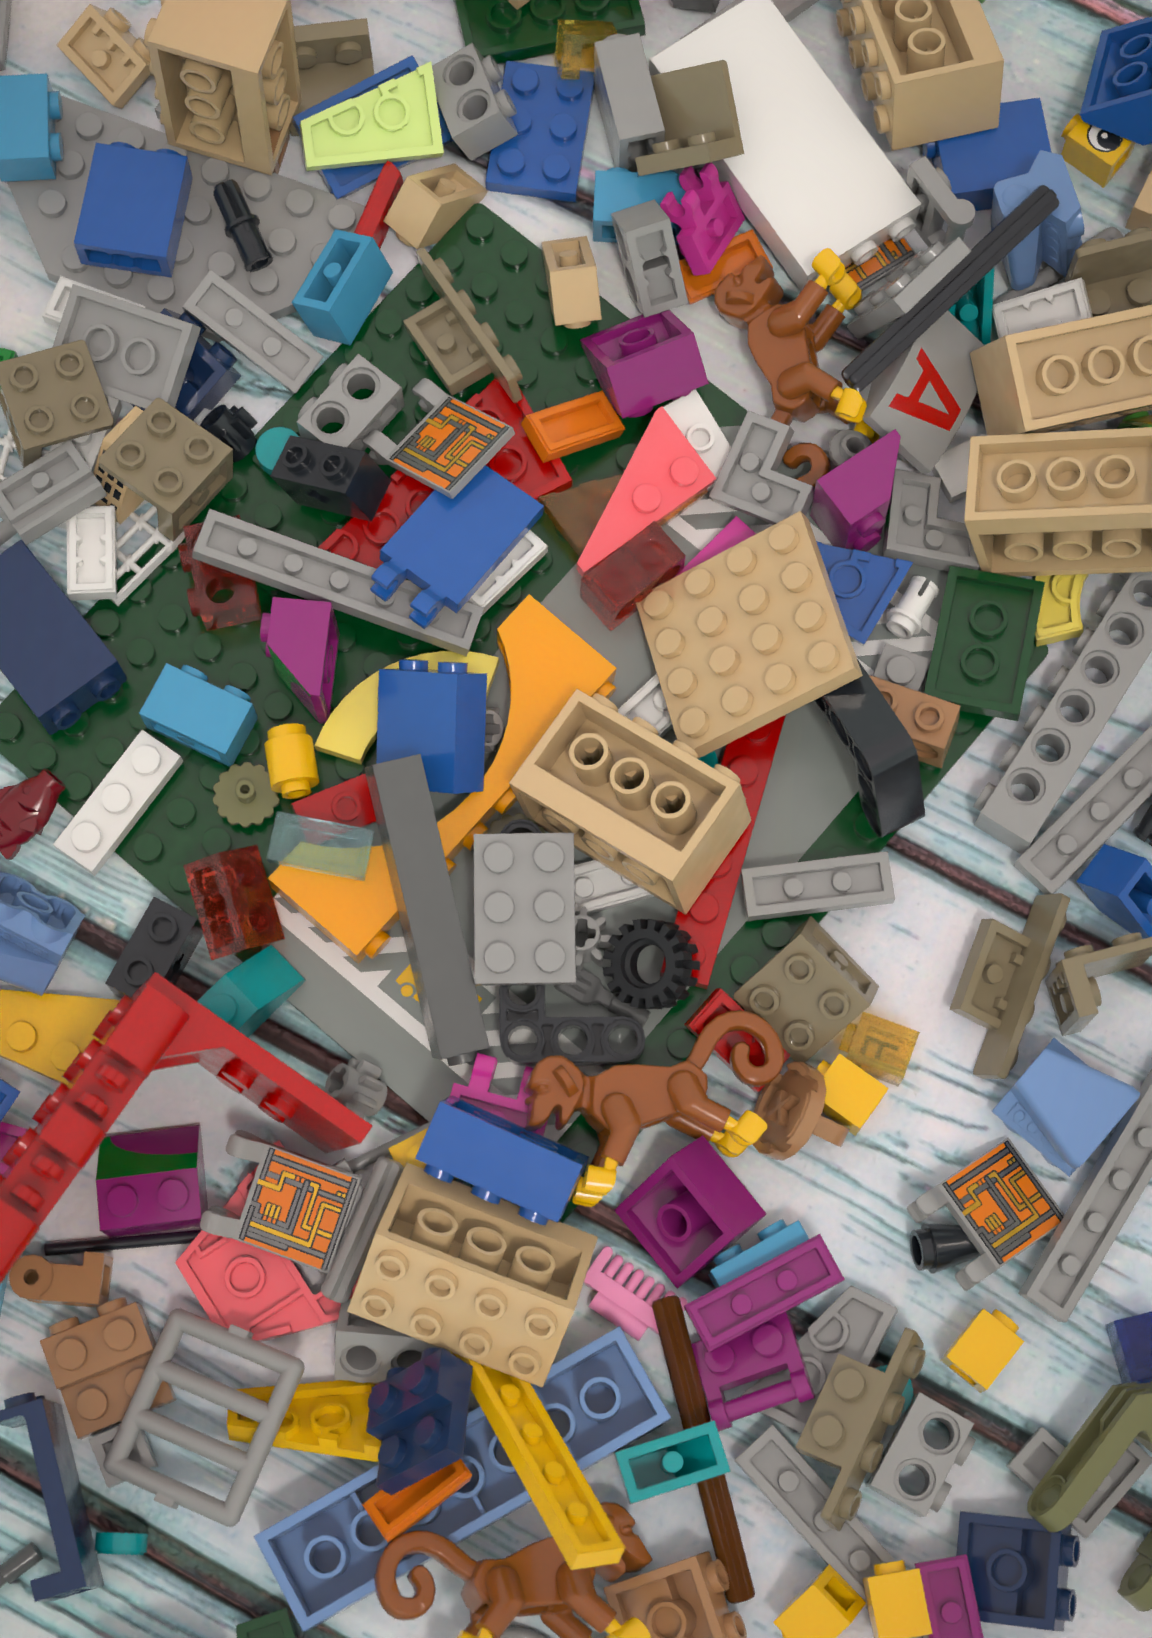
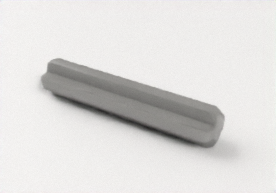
[321,1156,404,1303]

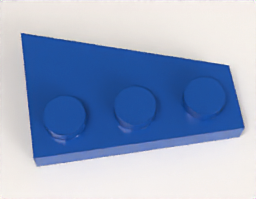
[816,541,913,646]

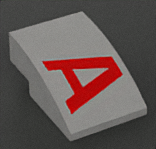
[862,311,984,475]

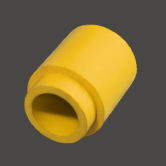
[264,723,319,799]

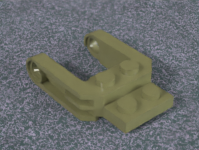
[1027,1381,1152,1612]

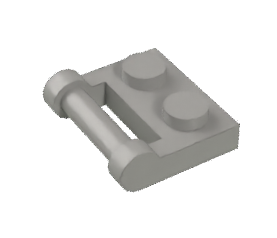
[906,156,975,248]

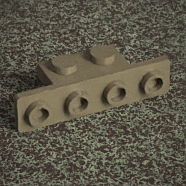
[403,247,523,403]
[949,893,1070,1079]
[795,1327,926,1531]

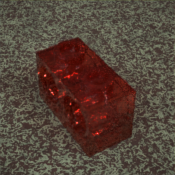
[178,515,262,631]
[580,521,686,632]
[183,845,285,961]

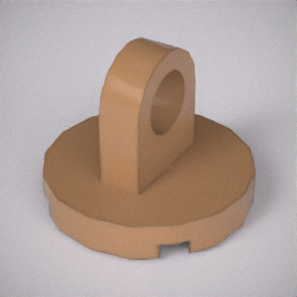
[753,1061,850,1160]

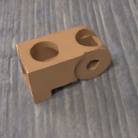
[9,1252,113,1308]

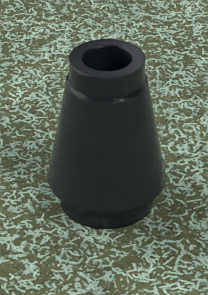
[910,1223,981,1274]

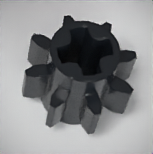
[200,405,258,463]

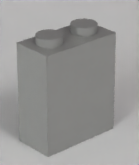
[594,33,665,172]

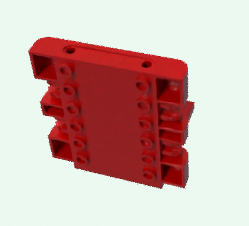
[0,972,372,1284]

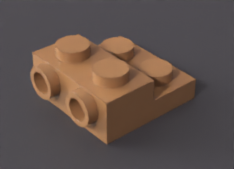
[40,1297,177,1439]
[603,1551,747,1638]

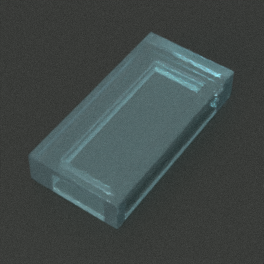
[267,811,375,881]

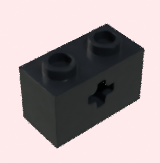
[270,435,392,522]
[105,897,205,998]

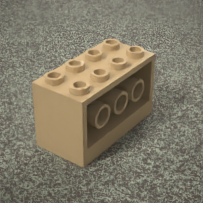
[144,0,302,175]
[836,0,1004,151]
[970,305,1152,436]
[964,427,1152,577]
[509,689,752,915]
[347,1163,598,1388]

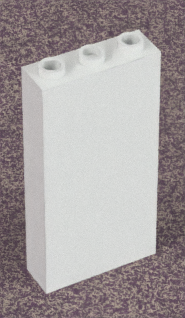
[648,0,921,291]

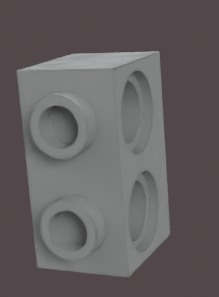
[432,43,518,161]
[611,199,688,317]
[297,354,405,451]
[335,1299,437,1383]
[866,1392,976,1517]

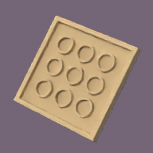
[635,511,863,758]

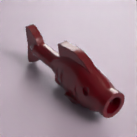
[0,768,66,860]

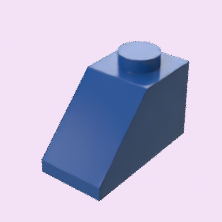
[1076,844,1152,939]

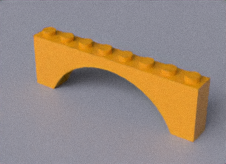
[268,594,617,964]

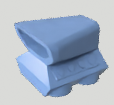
[990,150,1085,291]
[0,872,86,996]
[992,1038,1140,1177]

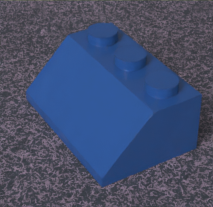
[1080,16,1152,146]
[415,1095,590,1226]

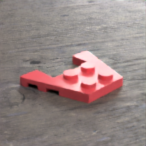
[175,1140,362,1342]

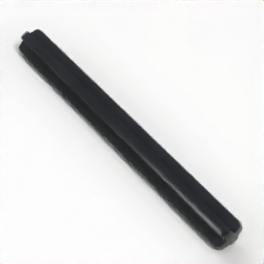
[841,185,1060,392]

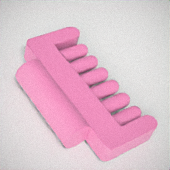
[584,1246,687,1341]

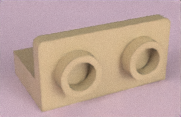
[57,4,154,109]

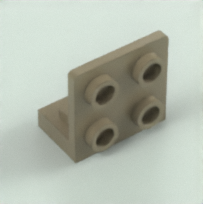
[290,18,374,136]
[635,60,744,176]
[1063,227,1152,317]
[0,340,114,468]
[99,398,233,542]
[733,916,879,1063]
[1045,932,1152,1036]

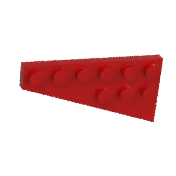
[318,376,572,569]

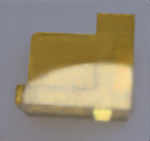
[554,19,618,80]

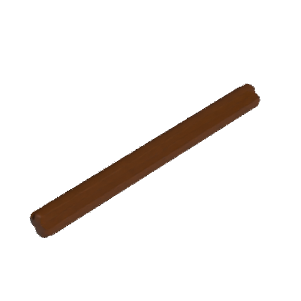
[652,1295,755,1604]

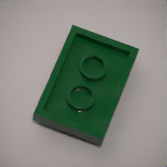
[924,565,1045,721]

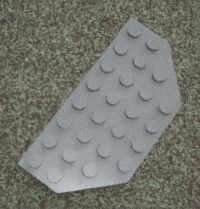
[7,96,365,342]

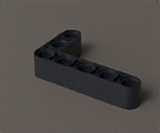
[814,659,925,838]
[499,819,646,1066]

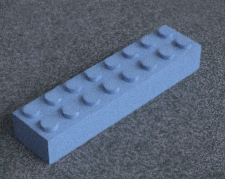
[254,1326,671,1632]

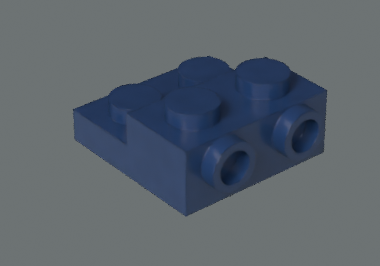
[130,308,241,421]
[366,1347,473,1495]
[956,1511,1080,1632]

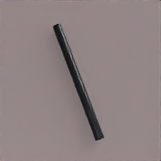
[44,1230,201,1256]

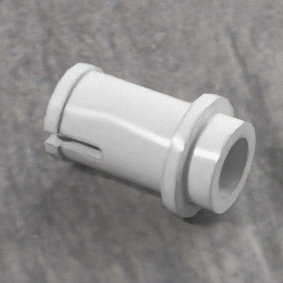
[886,576,939,639]

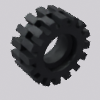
[602,919,700,1009]

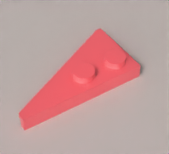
[576,406,716,577]

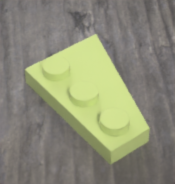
[300,61,444,171]

